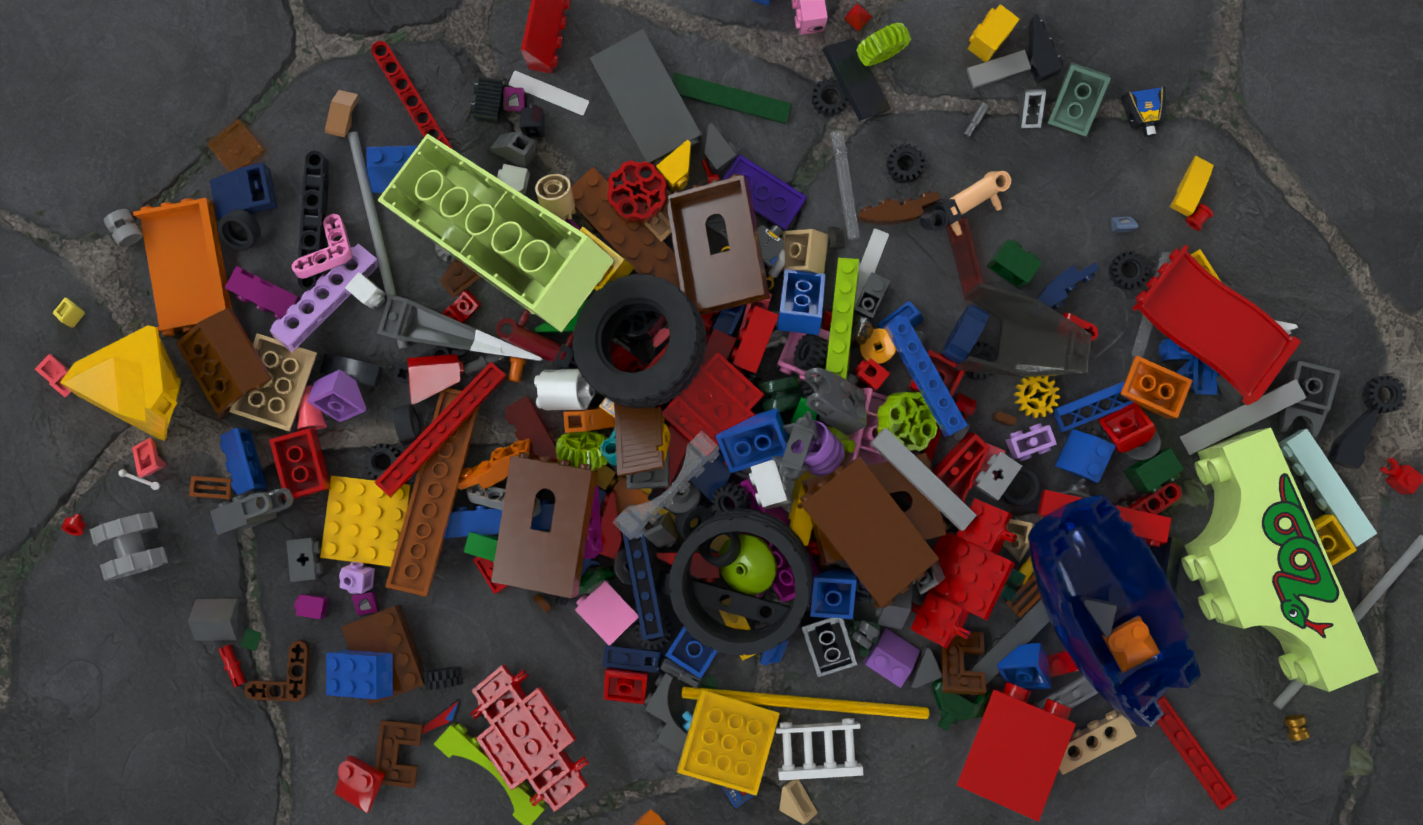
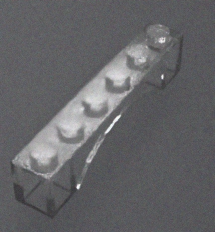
[612,430,720,540]

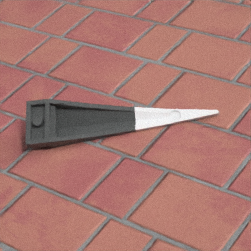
[377,294,543,361]

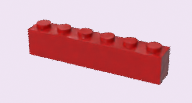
[1037,490,1171,547]

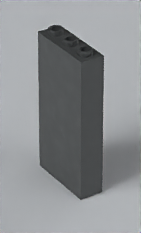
[590,29,702,168]

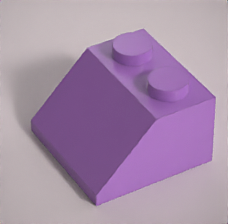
[307,370,366,422]
[863,627,920,688]

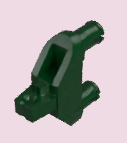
[931,677,992,731]

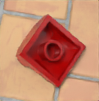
[1098,402,1156,452]
[334,755,385,813]

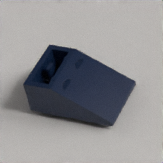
[209,163,278,220]

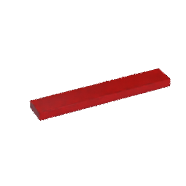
[1145,694,1238,810]

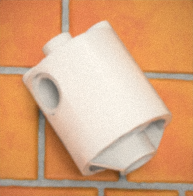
[534,369,595,410]

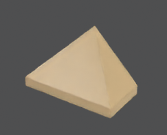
[779,779,818,824]

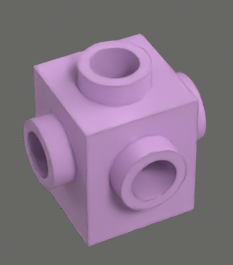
[339,562,375,594]

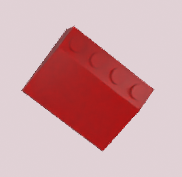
[521,0,571,74]

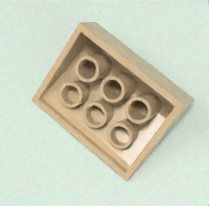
[229,333,317,432]

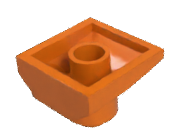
[1101,616,1160,673]

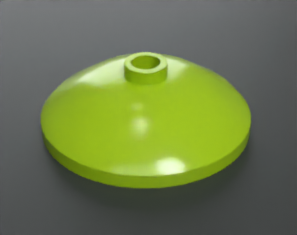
[719,534,777,595]

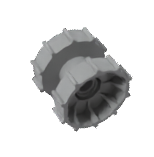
[89,512,168,581]

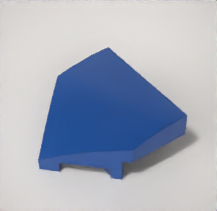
[1176,356,1218,395]

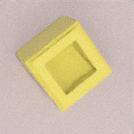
[53,297,85,328]

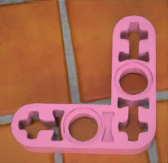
[292,214,352,279]

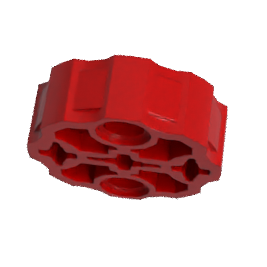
[607,160,667,224]

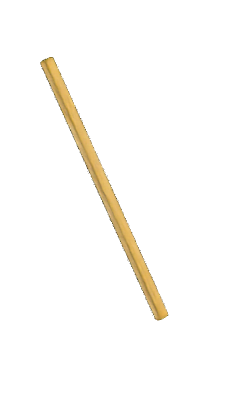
[682,686,929,719]

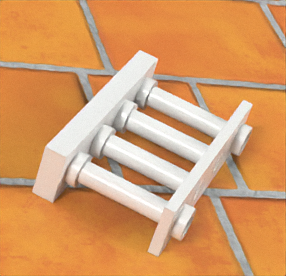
[775,718,863,780]

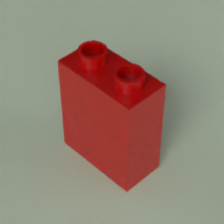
[957,682,1076,822]

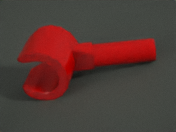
[701,160,719,184]

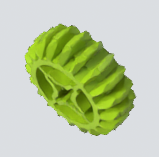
[856,23,911,66]
[556,431,612,469]

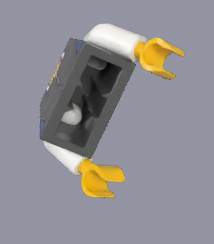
[721,225,785,290]

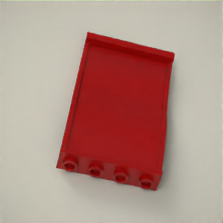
[1132,245,1301,406]

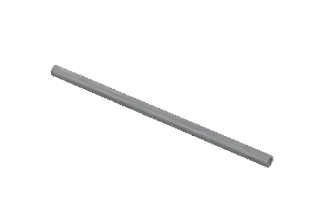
[348,132,409,349]
[1273,535,1423,710]

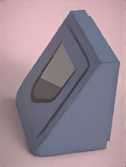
[1111,217,1138,233]

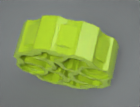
[877,392,938,451]

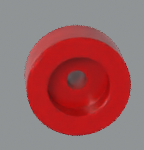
[61,514,86,536]

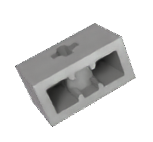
[975,452,1022,501]

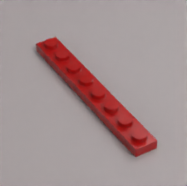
[374,362,507,498]

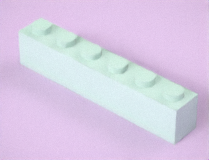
[1278,429,1377,547]

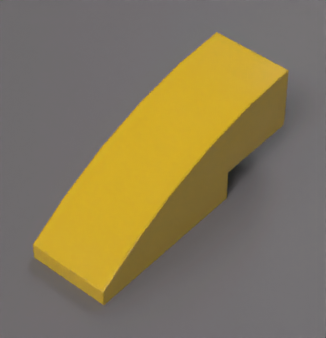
[1170,156,1214,217]

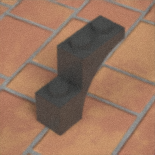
[644,672,688,754]

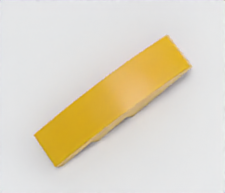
[788,470,820,546]

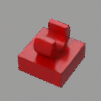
[954,392,977,420]

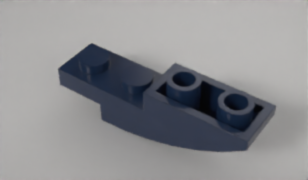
[1027,262,1099,320]

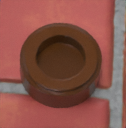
[532,594,552,613]

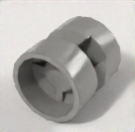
[103,209,143,247]

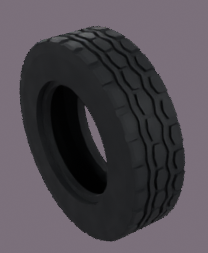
[572,274,707,409]

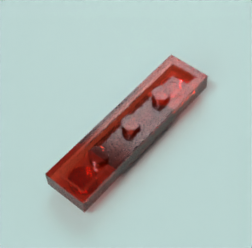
[946,217,986,301]

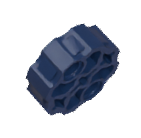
[940,303,990,365]

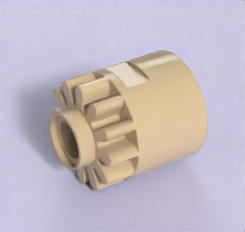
[535,174,576,221]

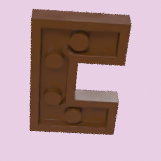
[941,632,986,695]
[375,719,423,788]

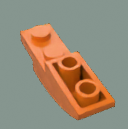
[458,438,531,490]

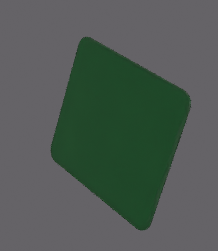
[240,628,261,651]
[697,673,719,689]

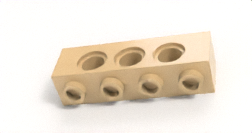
[1058,710,1137,775]

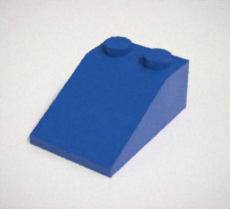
[715,408,789,473]

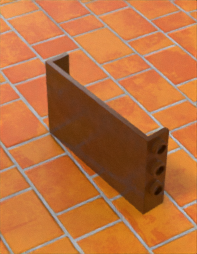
[797,457,939,608]

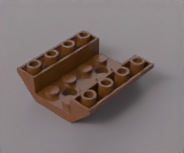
[176,308,272,421]

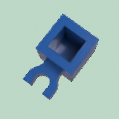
[1159,339,1193,361]

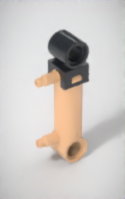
[920,171,1011,236]

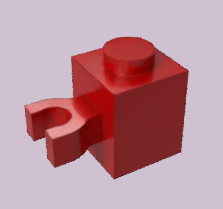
[1379,458,1423,494]

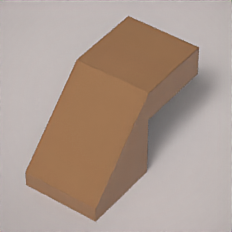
[325,90,358,137]

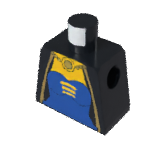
[1121,87,1166,137]

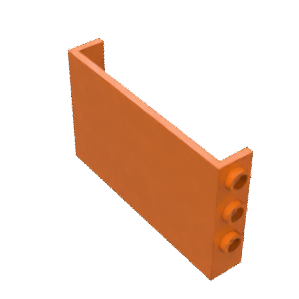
[133,198,232,337]

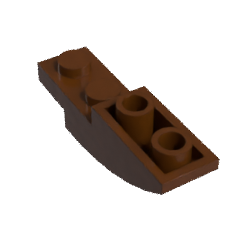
[856,191,941,225]

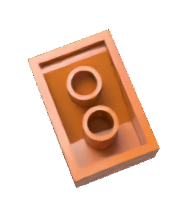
[1120,356,1193,419]

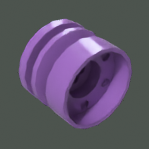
[791,420,845,476]

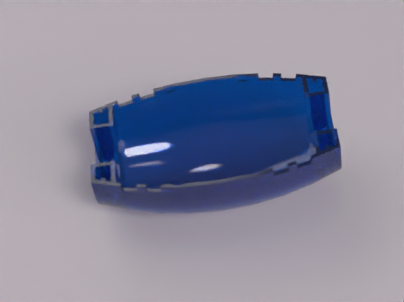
[1028,495,1201,727]

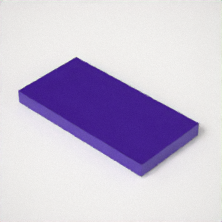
[722,154,807,231]

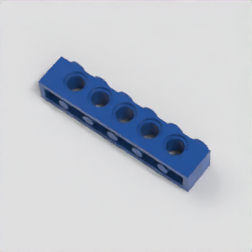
[884,315,968,437]

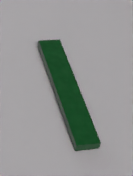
[672,72,791,124]

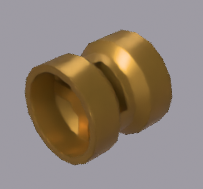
[1284,714,1311,741]

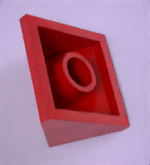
[603,667,648,704]

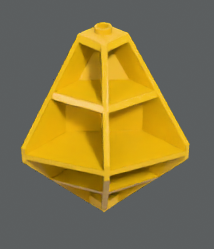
[60,325,181,441]

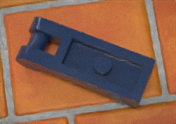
[602,645,663,673]

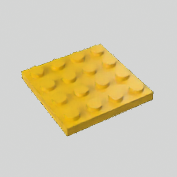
[320,476,413,567]
[676,689,780,796]

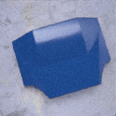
[759,639,789,666]

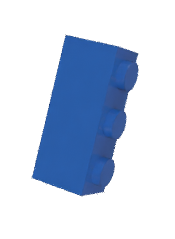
[366,146,418,193]
[220,428,268,496]

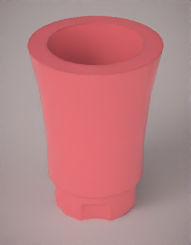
[297,386,327,431]

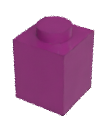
[294,593,329,619]

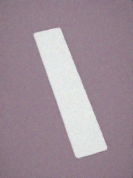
[509,71,589,115]
[854,229,889,308]

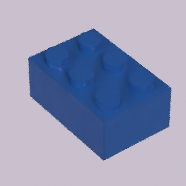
[777,269,825,335]
[326,650,393,699]

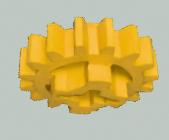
[1014,373,1060,418]

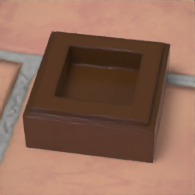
[991,411,1017,426]

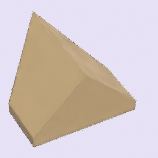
[1003,519,1034,563]

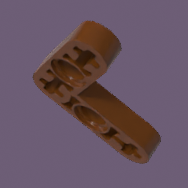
[244,640,310,702]

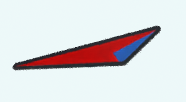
[400,699,460,746]

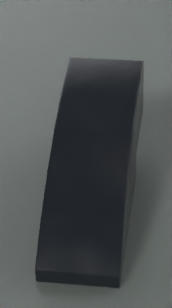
[320,353,383,387]

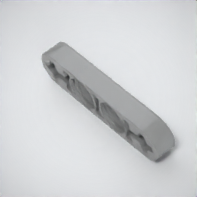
[467,484,541,517]

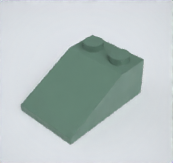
[1048,62,1111,136]

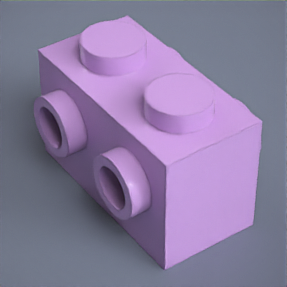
[1006,423,1057,461]

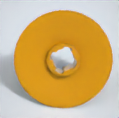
[860,328,896,364]

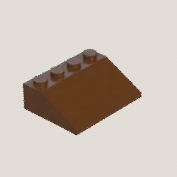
[341,604,425,705]

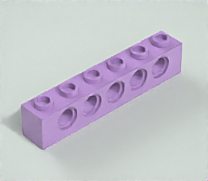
[270,243,379,353]

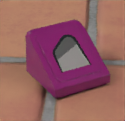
[503,87,525,112]
[352,591,378,615]

